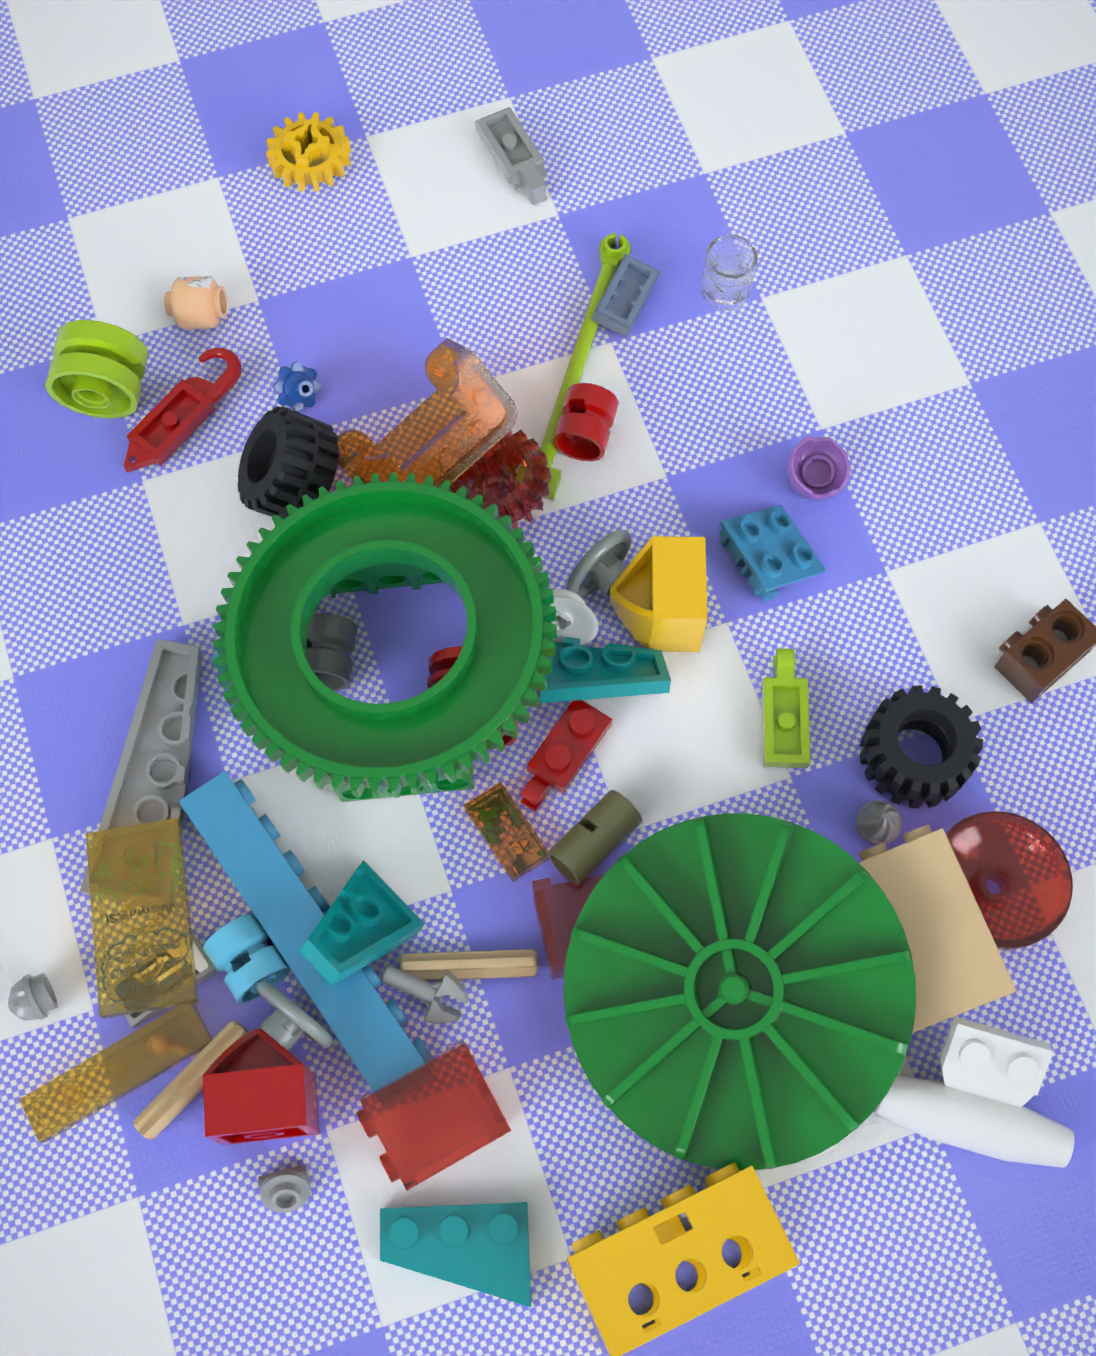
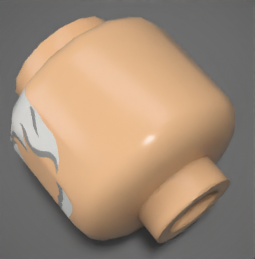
[164,276,227,330]

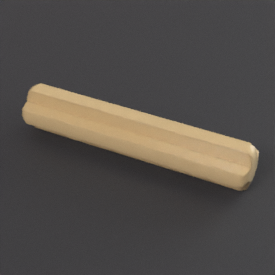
[399,949,538,981]
[133,1020,249,1139]

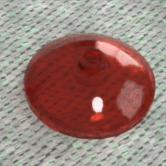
[946,811,1073,950]

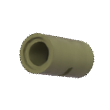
[547,790,643,885]

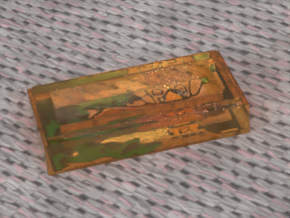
[463,782,549,883]

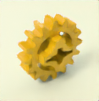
[266,112,351,192]

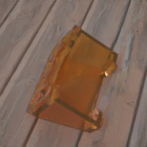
[336,338,518,488]

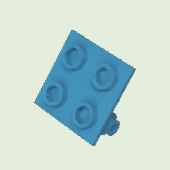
[719,505,826,602]

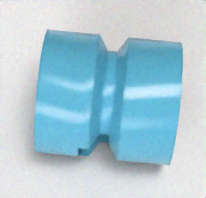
[203,914,290,1004]

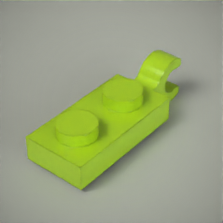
[762,648,810,768]

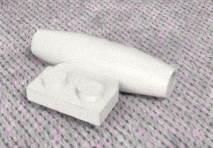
[874,1016,1075,1168]

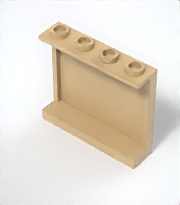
[859,824,1017,1033]

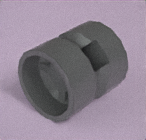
[307,613,357,691]

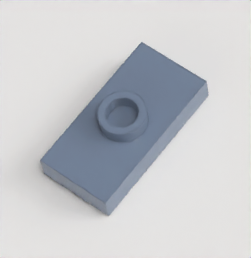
[591,254,661,338]

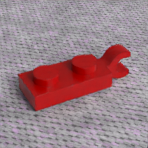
[520,700,613,812]

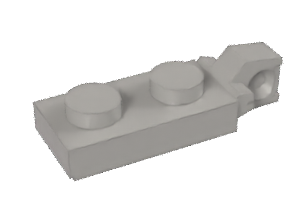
[475,107,547,205]

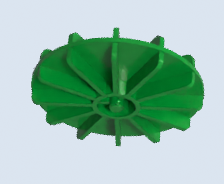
[564,813,916,1171]

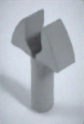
[380,965,468,1023]

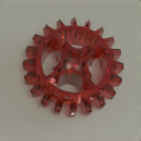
[438,425,552,529]

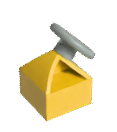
[566,530,708,652]

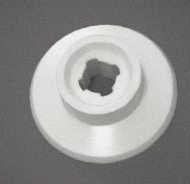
[550,589,599,646]

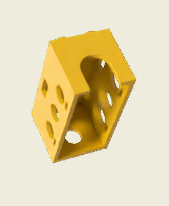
[566,1162,800,1356]

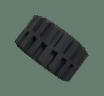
[237,406,339,519]
[859,685,983,809]

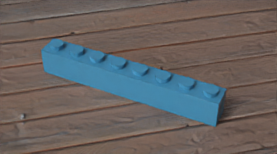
[178,771,435,1112]

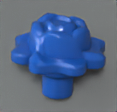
[272,361,322,412]

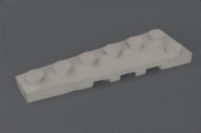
[80,639,203,912]

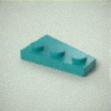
[299,860,425,986]
[380,1202,531,1307]

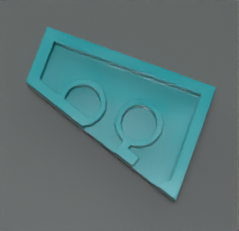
[537,637,671,703]

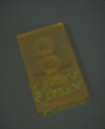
[86,818,199,1019]

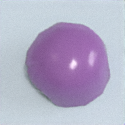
[786,436,851,500]

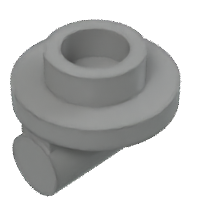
[258,1164,311,1213]

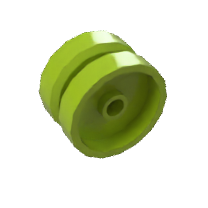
[45,319,149,419]

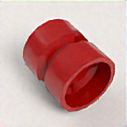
[553,383,619,462]

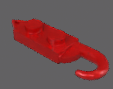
[124,348,242,473]

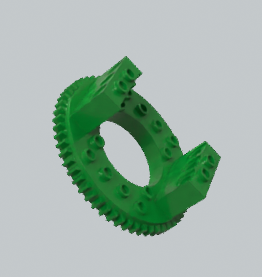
[213,472,557,802]

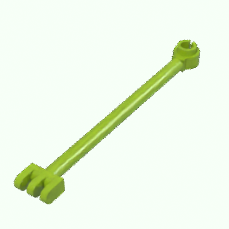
[513,233,631,500]

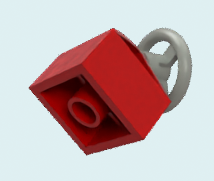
[203,981,333,1145]

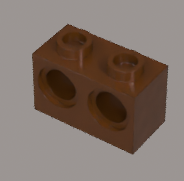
[994,599,1096,704]

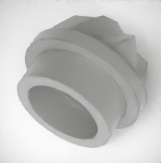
[856,801,902,845]
[8,973,58,1021]

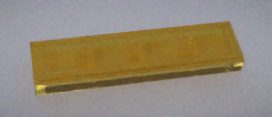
[19,1000,213,1143]

